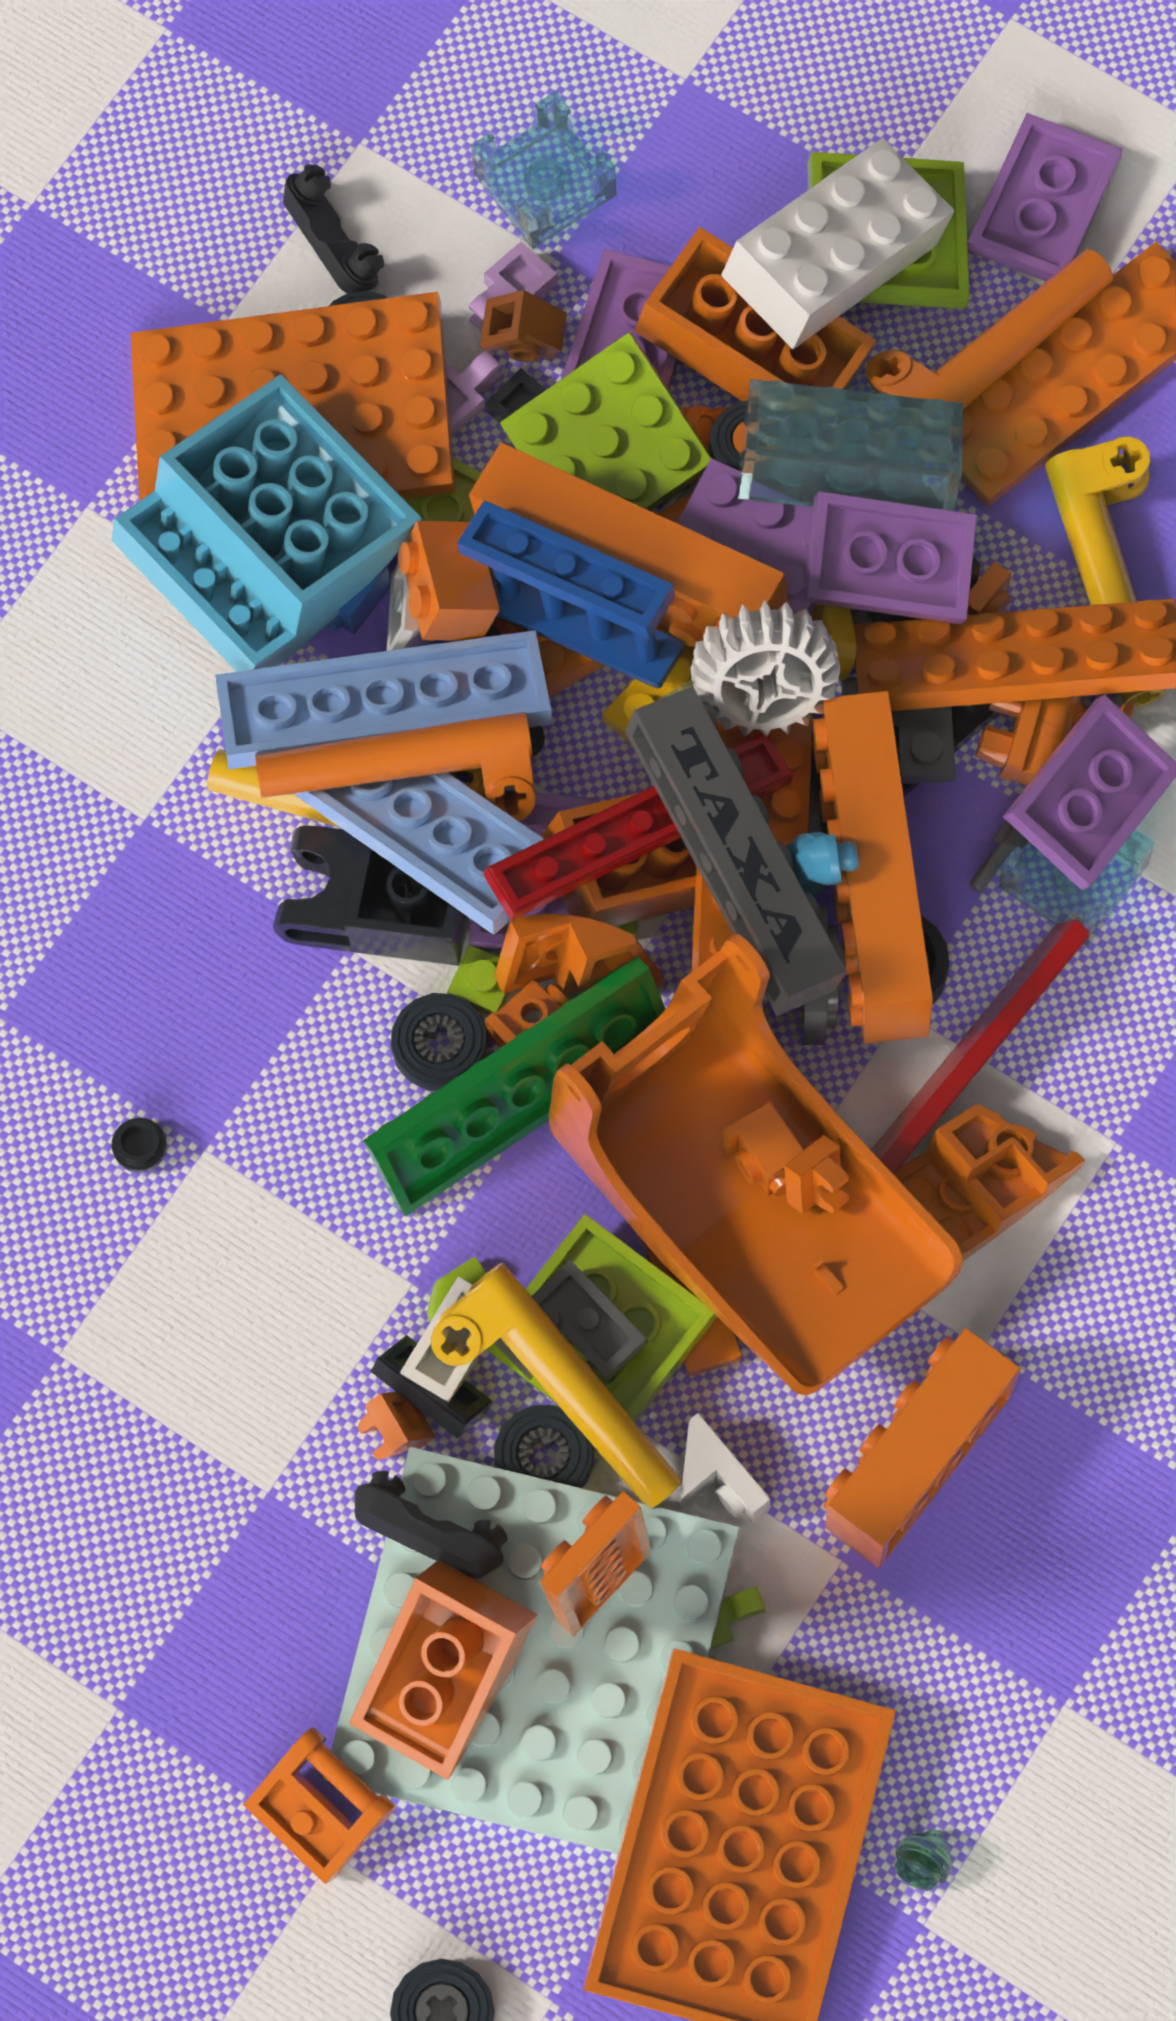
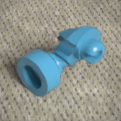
[786,832,859,896]

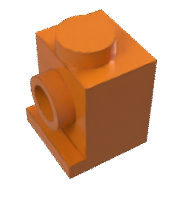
[485,979,568,1048]
[723,1101,804,1197]

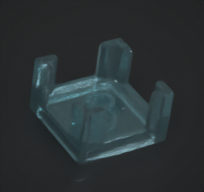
[471,91,617,250]
[998,829,1155,947]

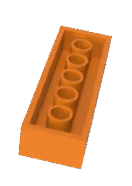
[469,442,790,646]
[812,691,933,1044]

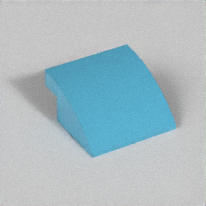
[111,374,422,672]

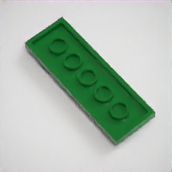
[363,956,666,1217]

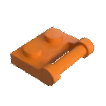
[243,1727,396,1884]

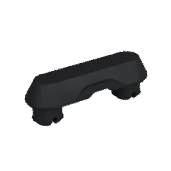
[283,164,385,293]
[355,1470,508,1579]

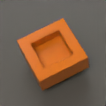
[967,561,1012,615]

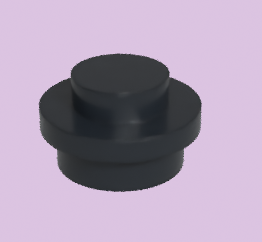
[111,1118,167,1173]

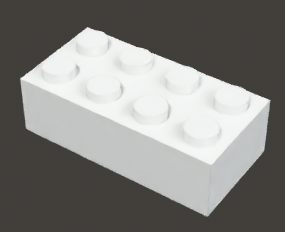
[721,138,955,349]

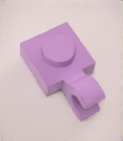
[469,242,558,332]
[446,351,503,437]

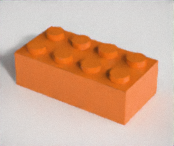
[634,227,877,445]
[824,1327,1020,1569]

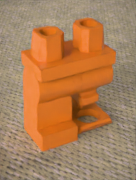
[975,696,1135,786]

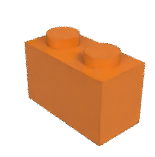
[398,521,499,641]

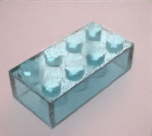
[738,379,963,511]

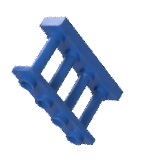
[457,500,684,689]

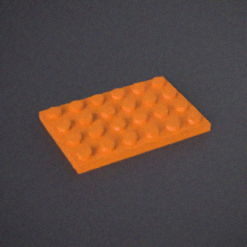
[130,292,455,501]
[582,1648,896,2021]

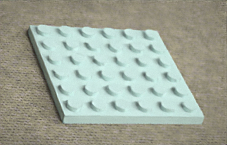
[323,1447,740,1854]

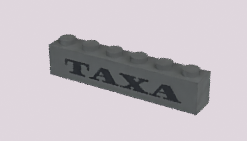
[625,686,847,1016]

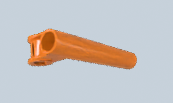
[865,249,1113,443]
[255,712,536,821]

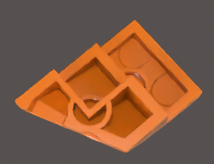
[494,914,666,995]
[894,1104,1085,1261]

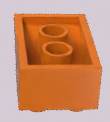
[349,1560,537,1780]

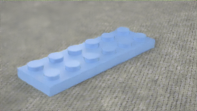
[215,630,552,769]
[293,773,544,935]

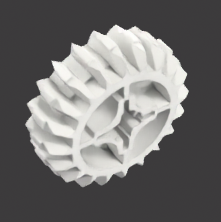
[690,600,840,738]

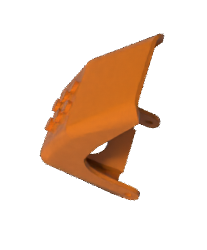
[549,933,963,1396]

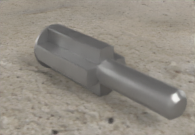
[969,820,1029,892]

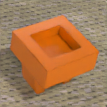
[784,1135,850,1214]
[358,1391,436,1460]

